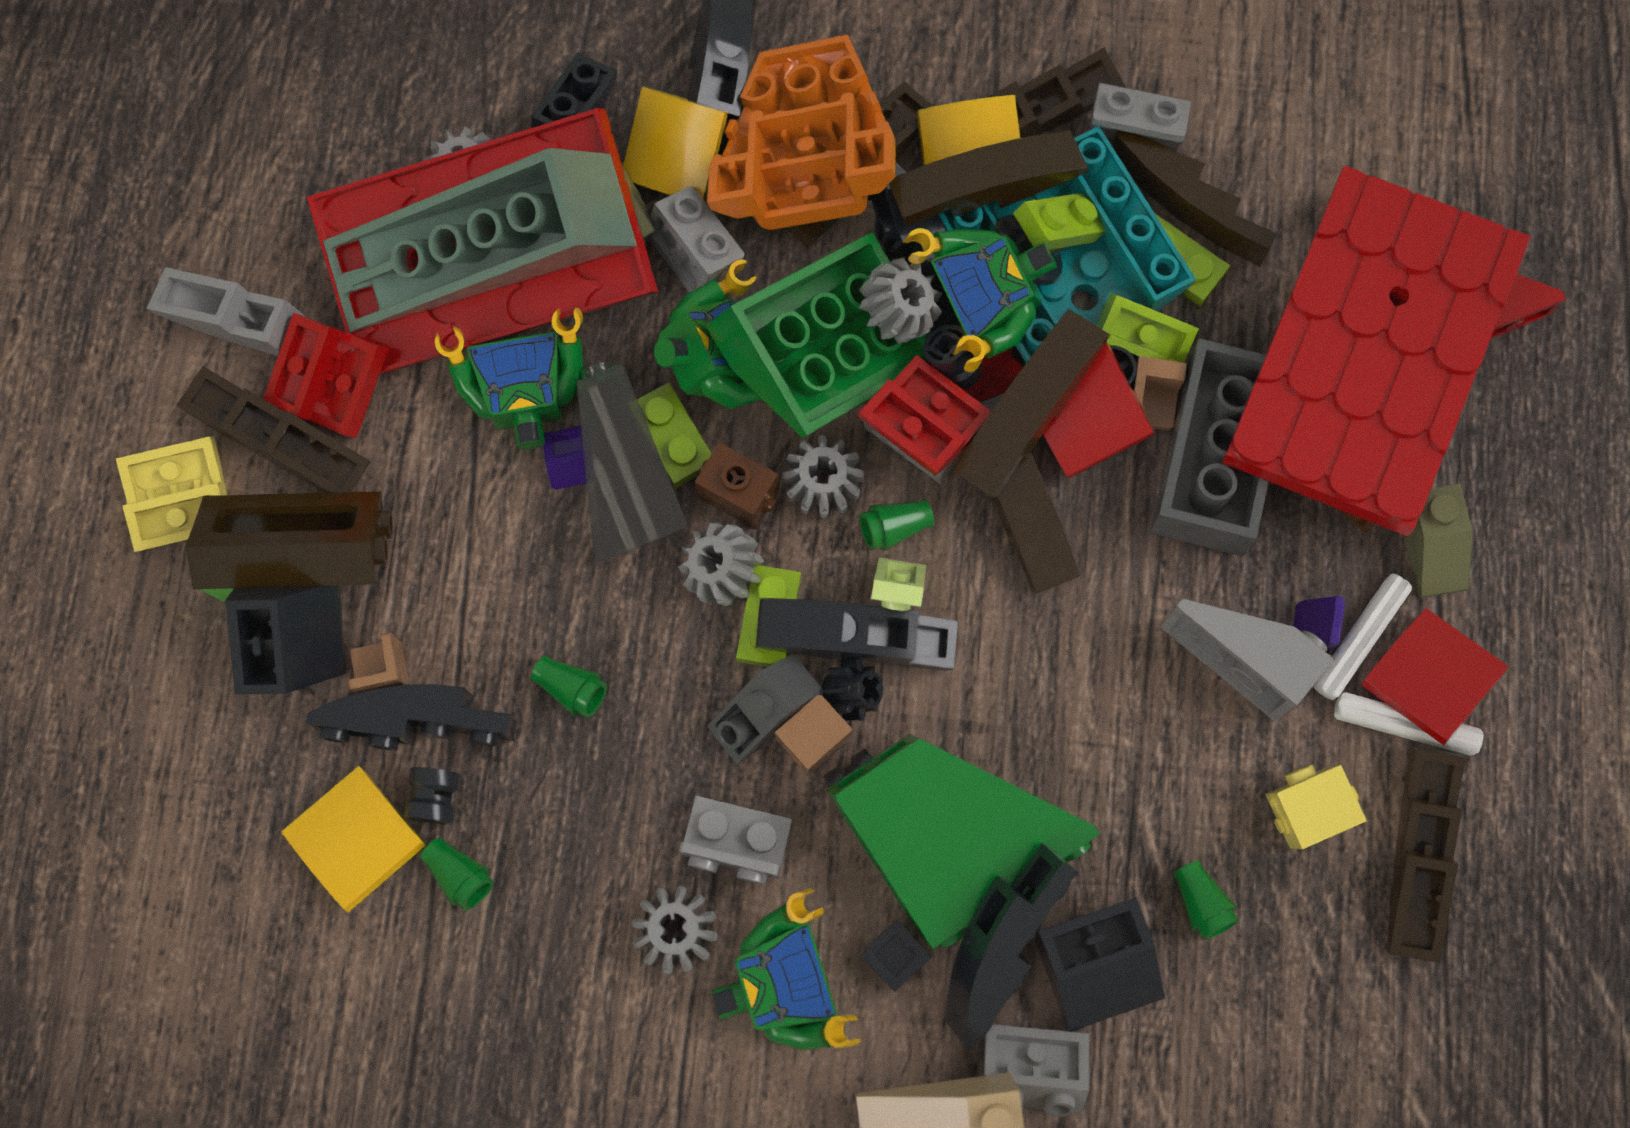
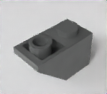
[707,654,823,764]

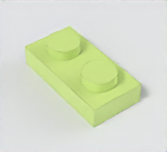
[871,557,927,611]

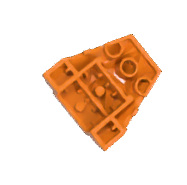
[707,34,895,230]

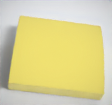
[116,436,227,552]

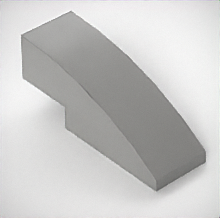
[146,267,305,356]

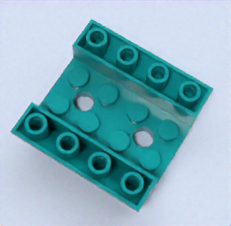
[939,126,1196,363]

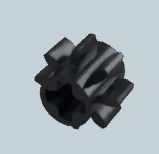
[822,658,883,721]

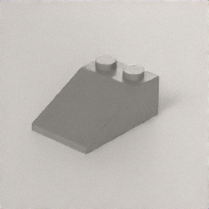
[1160,599,1335,722]

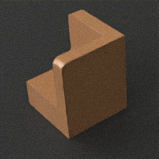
[1130,356,1187,431]
[348,632,409,694]
[774,695,853,776]

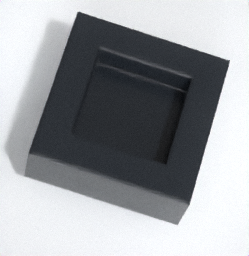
[860,919,932,993]

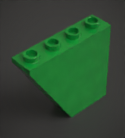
[826,734,1100,949]

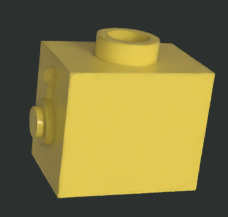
[1265,764,1367,849]

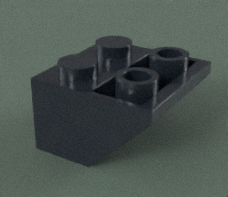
[225,585,347,695]
[1034,897,1165,1032]

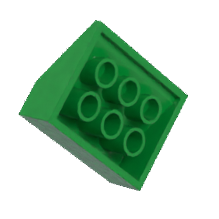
[706,232,931,438]

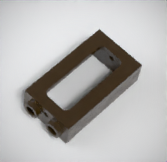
[185,491,393,590]

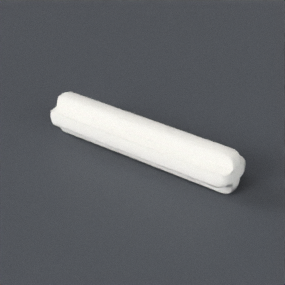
[1313,573,1412,700]
[1334,692,1483,756]

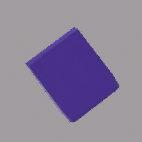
[543,425,598,489]
[1293,596,1345,653]

